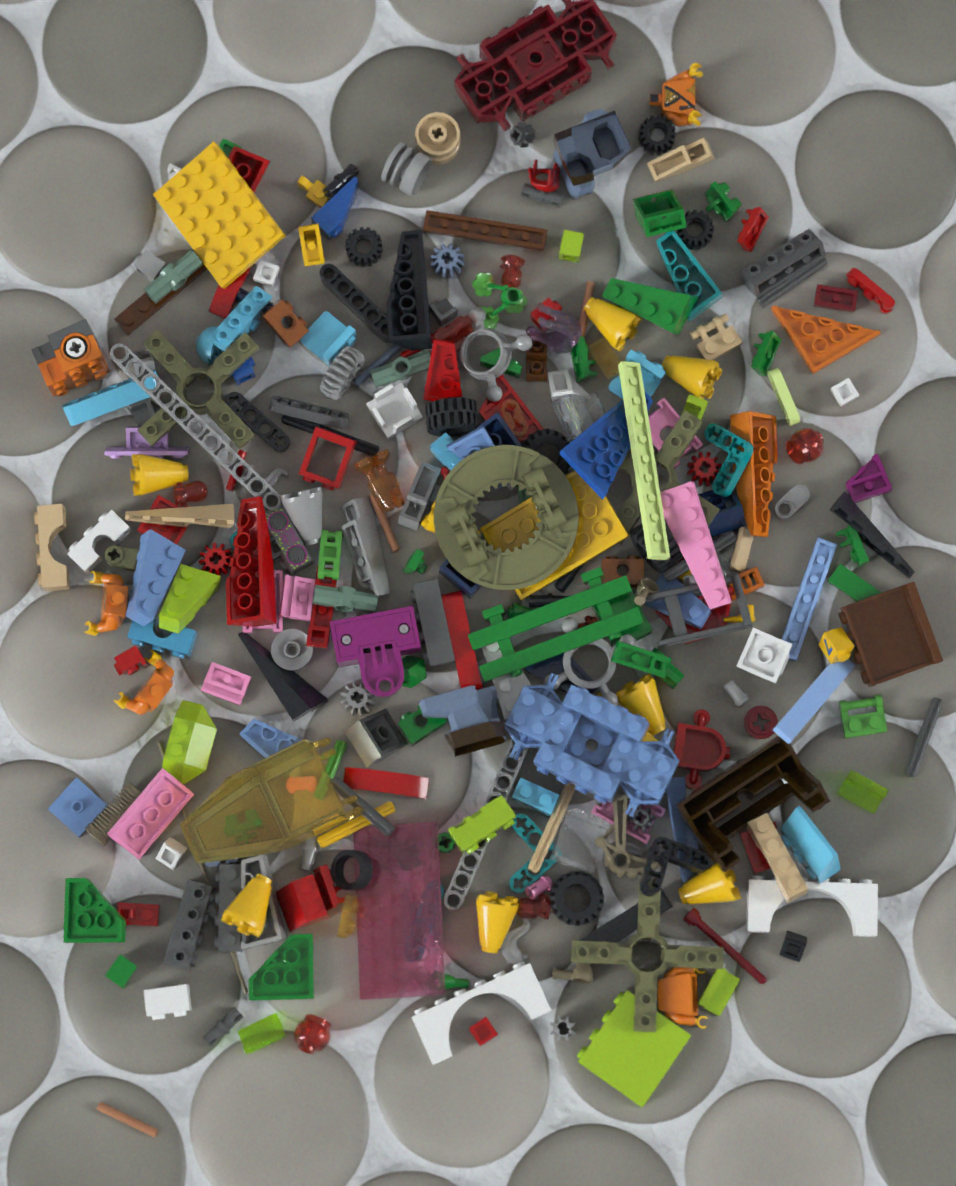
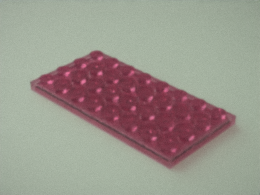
[353,822,445,1000]

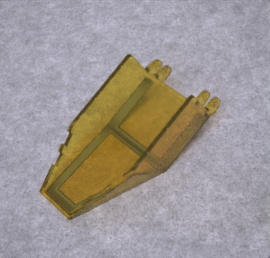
[179,737,363,864]

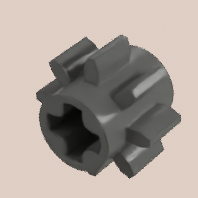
[510,122,535,148]
[629,806,656,833]

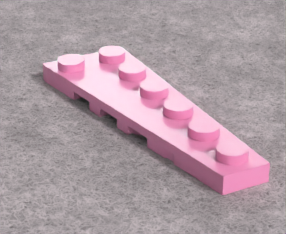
[660,481,732,609]

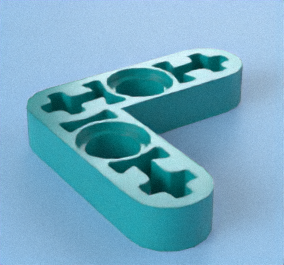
[704,423,753,497]
[509,813,560,894]

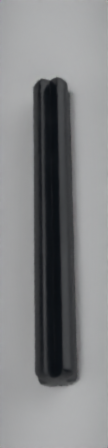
[281,415,380,457]

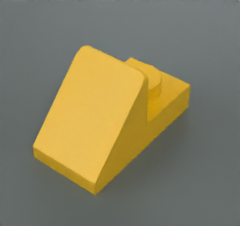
[298,223,325,266]

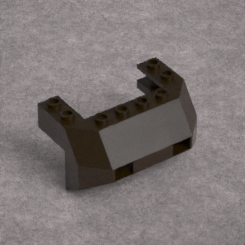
[675,735,830,873]

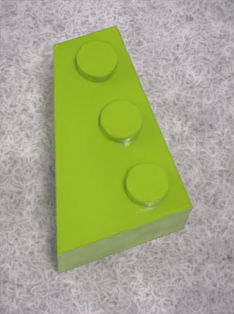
[159,564,221,634]
[448,795,516,854]

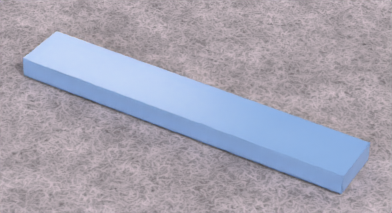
[781,537,837,662]
[773,659,856,744]

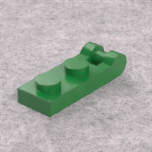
[611,640,672,678]

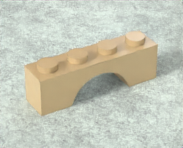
[34,504,70,592]
[747,813,808,903]

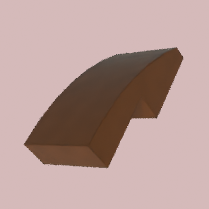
[526,338,547,382]

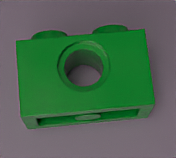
[398,704,447,746]

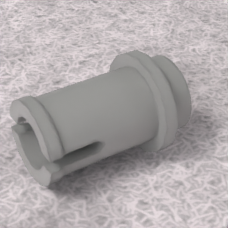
[723,680,749,707]

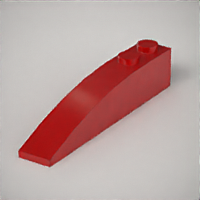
[226,496,276,627]

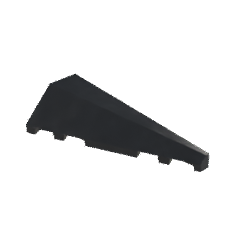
[830,491,915,579]
[238,632,329,722]

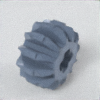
[430,243,465,279]

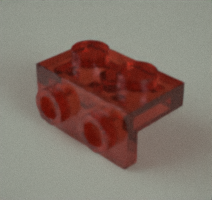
[433,315,475,352]

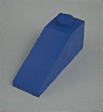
[311,177,359,241]

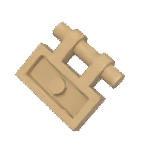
[689,314,743,360]

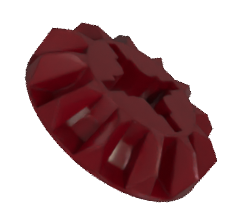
[744,706,778,739]

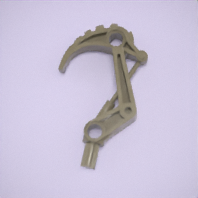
[595,787,660,879]

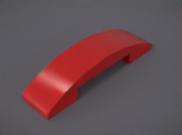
[208,262,256,319]
[306,567,337,648]
[343,767,429,799]

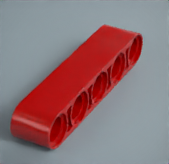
[441,590,483,690]

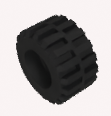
[425,397,479,437]
[522,429,571,474]
[630,523,682,573]
[550,871,604,926]

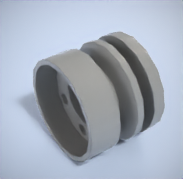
[381,142,432,196]

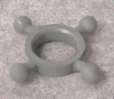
[457,307,532,402]
[544,617,636,706]

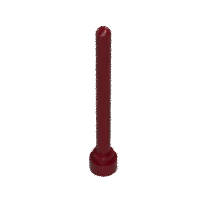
[683,907,767,984]

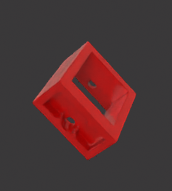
[299,427,357,491]

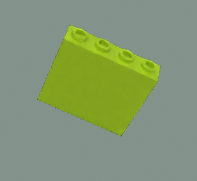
[577,990,691,1108]

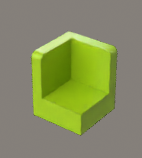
[559,230,584,263]
[680,394,709,420]

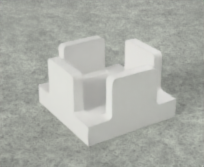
[366,383,423,439]
[736,628,793,683]

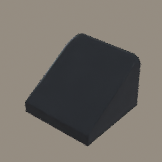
[779,931,807,962]

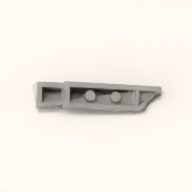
[341,497,390,596]

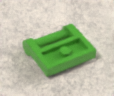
[839,694,887,739]

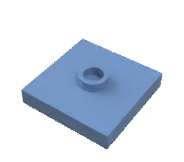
[48,777,108,837]

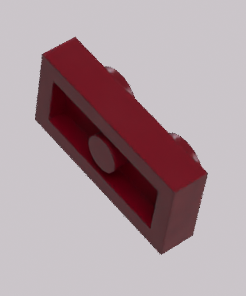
[814,284,858,313]

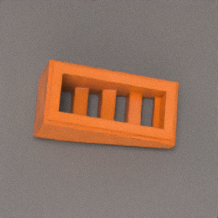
[726,567,765,601]

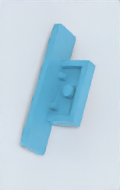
[208,286,272,351]

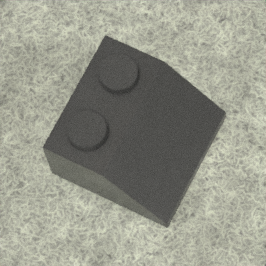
[345,708,408,768]

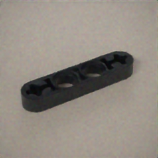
[225,392,290,452]

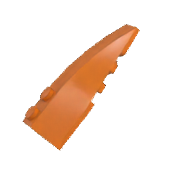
[730,411,778,538]

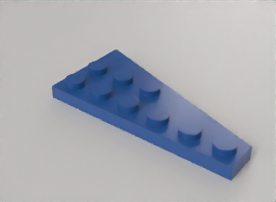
[559,391,653,500]

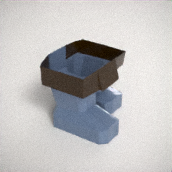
[553,109,631,200]
[419,685,506,757]

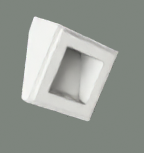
[155,837,187,870]

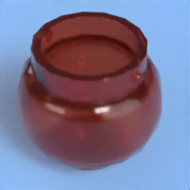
[786,428,824,465]
[294,1014,331,1054]

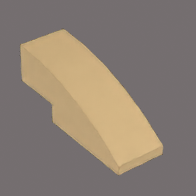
[647,137,715,182]

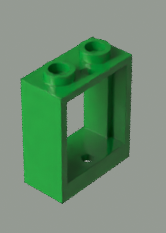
[633,189,686,237]

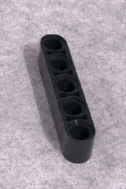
[320,264,389,343]
[579,888,673,942]

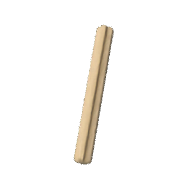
[528,782,576,873]

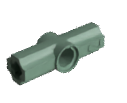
[144,250,203,304]
[370,349,431,388]
[312,585,378,613]

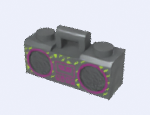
[266,506,313,576]

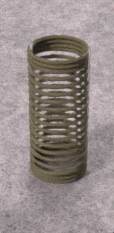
[85,782,141,846]

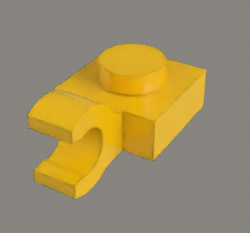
[297,175,330,208]

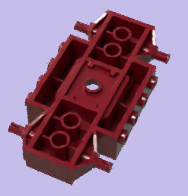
[454,0,617,131]

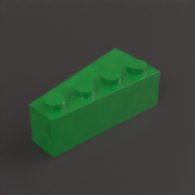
[602,278,698,335]

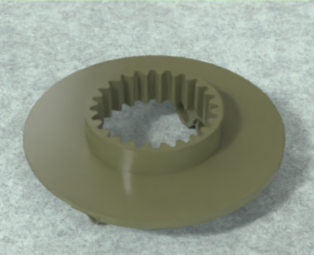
[434,445,579,590]

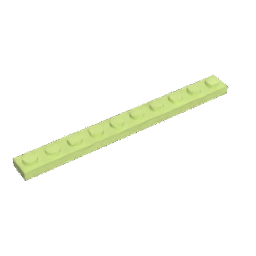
[618,361,670,560]

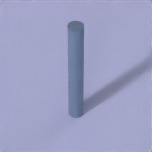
[353,344,403,387]

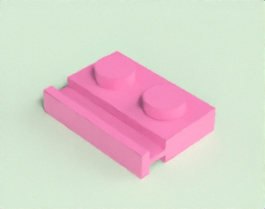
[279,575,315,622]
[201,662,252,706]

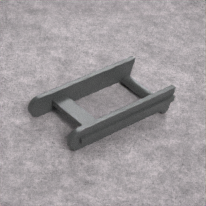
[646,575,752,647]

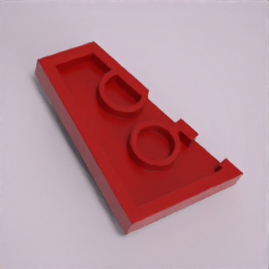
[423,338,463,401]

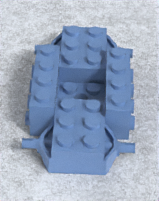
[504,673,679,817]

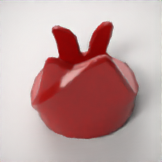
[528,159,560,192]

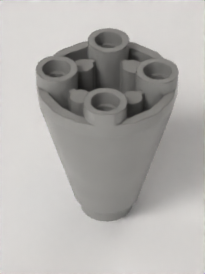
[281,487,323,546]

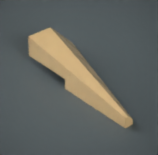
[125,504,234,528]

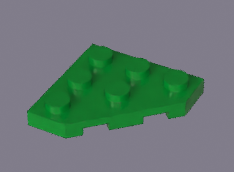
[63,878,126,943]
[249,934,314,1001]

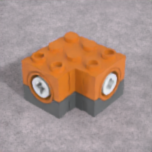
[31,319,111,397]

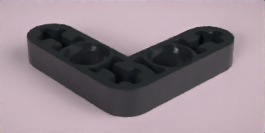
[640,837,711,897]

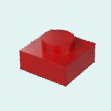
[468,1017,498,1046]

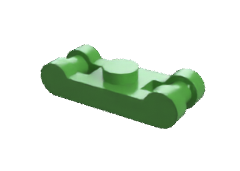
[318,529,343,580]

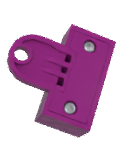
[330,606,422,697]

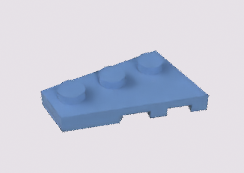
[446,426,503,490]
[645,573,711,630]
[239,719,315,777]

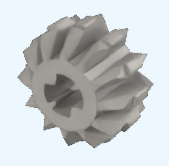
[340,681,375,717]

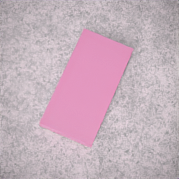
[107,768,194,860]

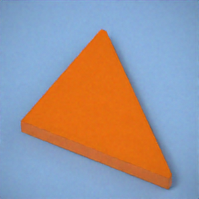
[771,305,881,374]

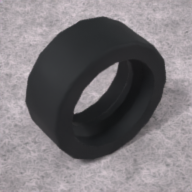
[330,850,373,891]

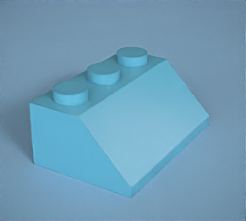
[781,806,841,884]

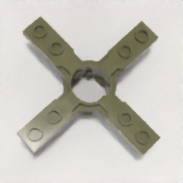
[137,329,260,450]
[617,411,720,545]
[571,878,724,1032]

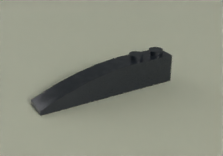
[386,230,432,351]

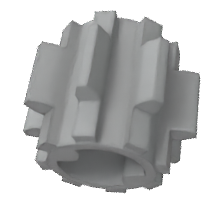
[550,1016,576,1041]

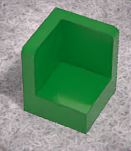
[402,656,427,688]
[105,954,137,989]

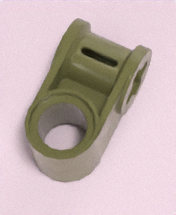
[105,546,140,572]

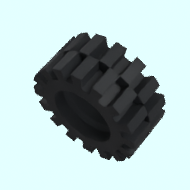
[638,115,676,155]
[676,210,714,250]
[345,227,383,267]

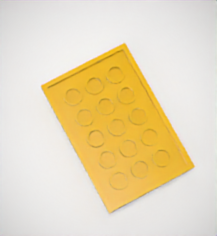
[153,141,286,289]
[480,471,629,601]

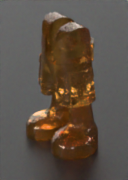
[354,449,405,513]

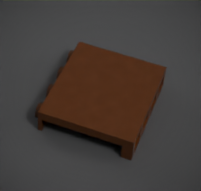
[839,582,943,687]

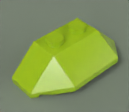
[162,700,217,785]

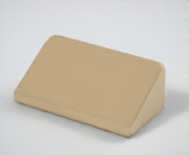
[729,527,754,573]

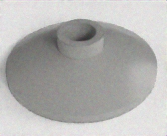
[271,629,313,671]

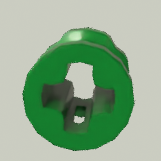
[436,832,455,853]

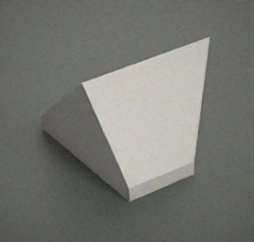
[547,369,592,404]

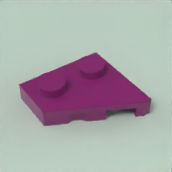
[845,453,892,503]

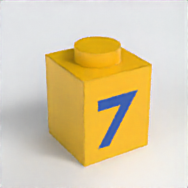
[818,627,854,664]

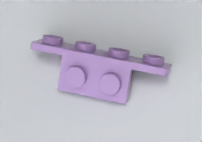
[104,426,190,459]

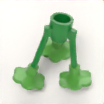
[472,272,527,330]

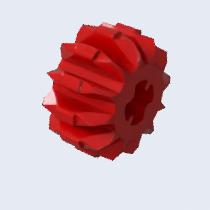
[687,452,722,487]
[198,542,233,576]

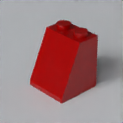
[276,874,330,932]

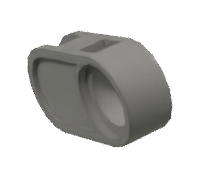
[774,484,810,520]

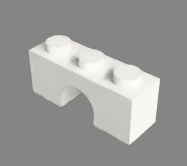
[67,510,132,575]

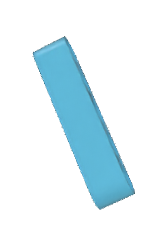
[62,370,158,426]

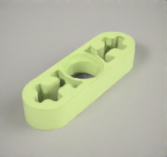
[768,368,800,426]

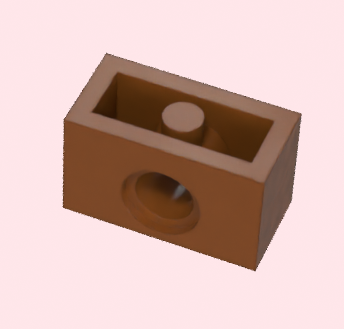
[261,300,309,347]
[601,555,644,588]

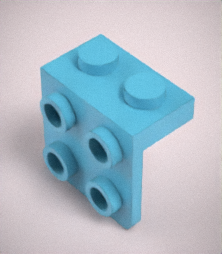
[300,311,357,367]
[608,350,666,399]

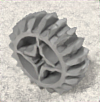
[320,346,364,400]

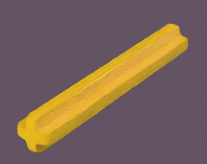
[317,801,396,848]

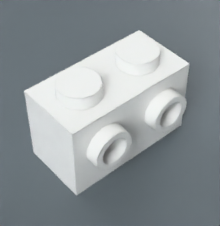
[144,984,192,1020]

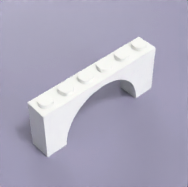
[746,876,878,937]
[412,961,551,1065]

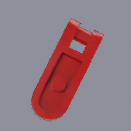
[846,268,895,314]

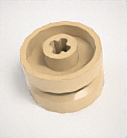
[415,112,460,165]

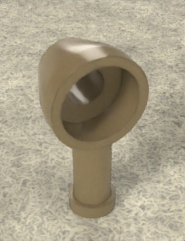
[634,578,659,606]
[552,963,593,984]

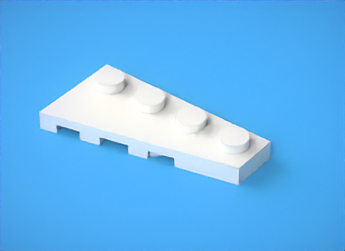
[482,642,531,721]

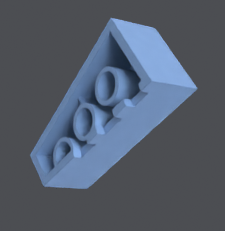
[126,529,186,626]

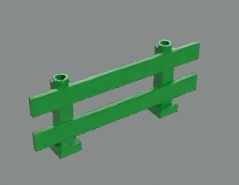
[467,567,644,682]

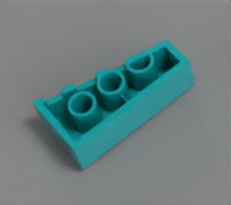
[656,231,722,322]

